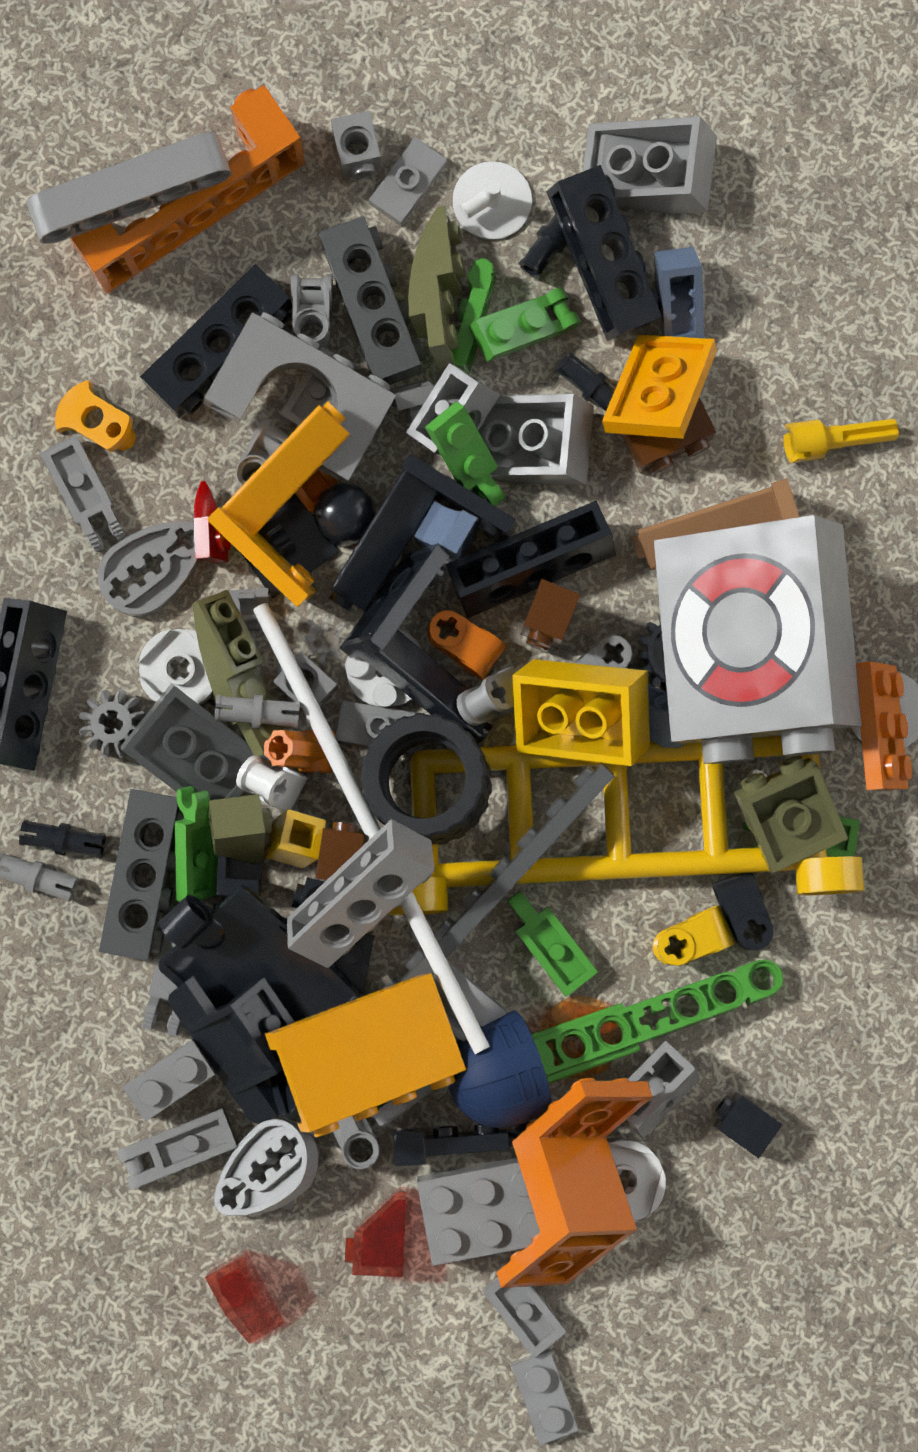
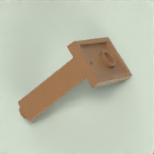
[631,478,800,570]

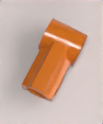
[264,730,335,773]

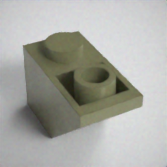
[209,794,272,864]

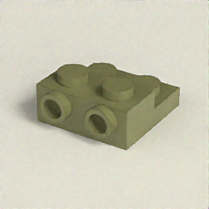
[734,756,848,874]

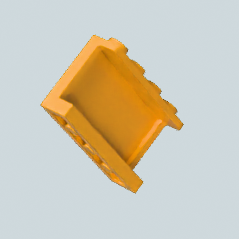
[265,973,466,1137]

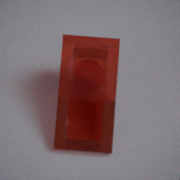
[345,1187,407,1277]
[205,1249,286,1344]

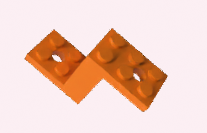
[856,661,912,791]
[497,1078,653,1288]

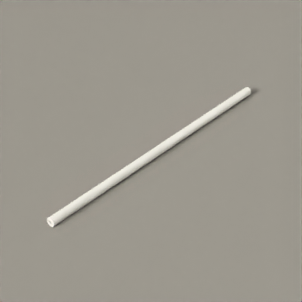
[253,603,490,1054]

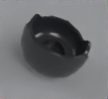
[314,483,376,547]

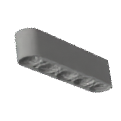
[26,132,232,244]

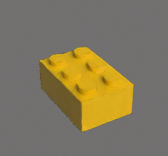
[512,659,650,766]

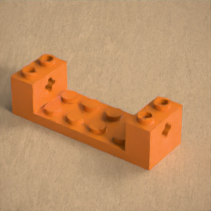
[69,85,305,294]

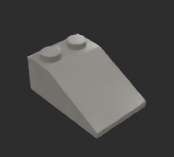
[583,116,717,214]
[478,394,594,485]

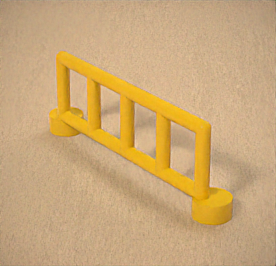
[387,735,864,915]

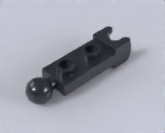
[393,1121,532,1166]

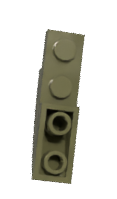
[408,205,466,369]
[193,590,289,757]

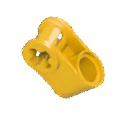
[652,905,736,966]

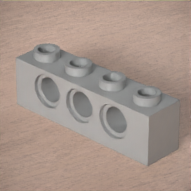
[287,819,435,968]

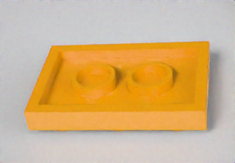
[602,335,717,439]

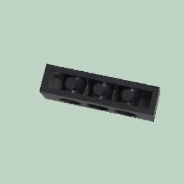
[546,165,662,342]
[140,264,292,419]
[445,501,616,618]
[0,598,67,771]

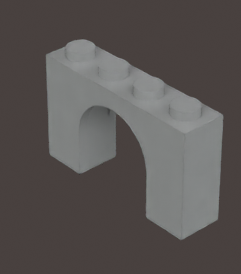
[203,312,396,484]

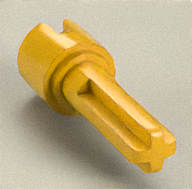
[783,419,899,464]

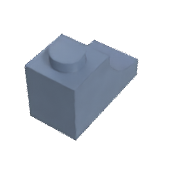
[654,247,704,338]
[414,501,477,562]

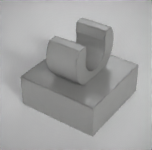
[389,380,434,423]
[228,588,270,631]

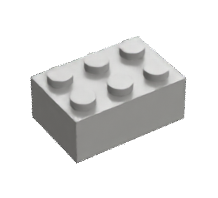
[417,1157,540,1266]

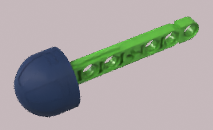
[448,959,783,1128]

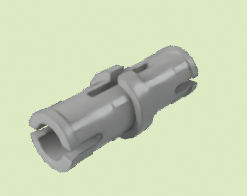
[214,694,300,728]
[0,852,79,902]

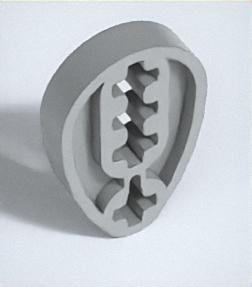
[98,521,199,617]
[214,1119,318,1216]

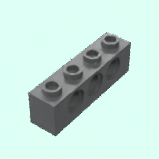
[318,216,426,385]
[99,789,184,961]

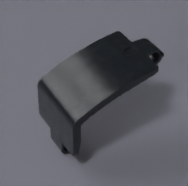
[157,885,363,1120]

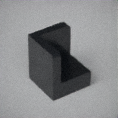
[217,856,263,896]

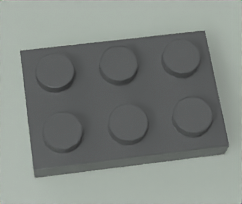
[120,683,269,814]

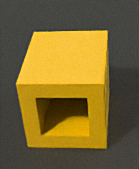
[265,809,326,869]

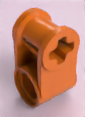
[428,610,507,680]

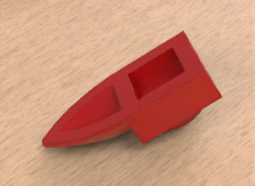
[194,481,231,564]

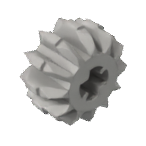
[79,689,147,758]

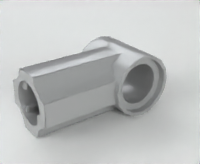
[333,1116,381,1169]

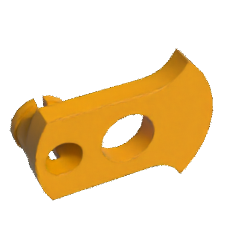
[55,380,136,453]

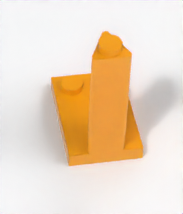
[207,401,351,607]

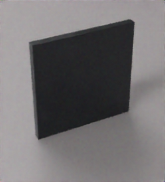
[241,493,339,599]

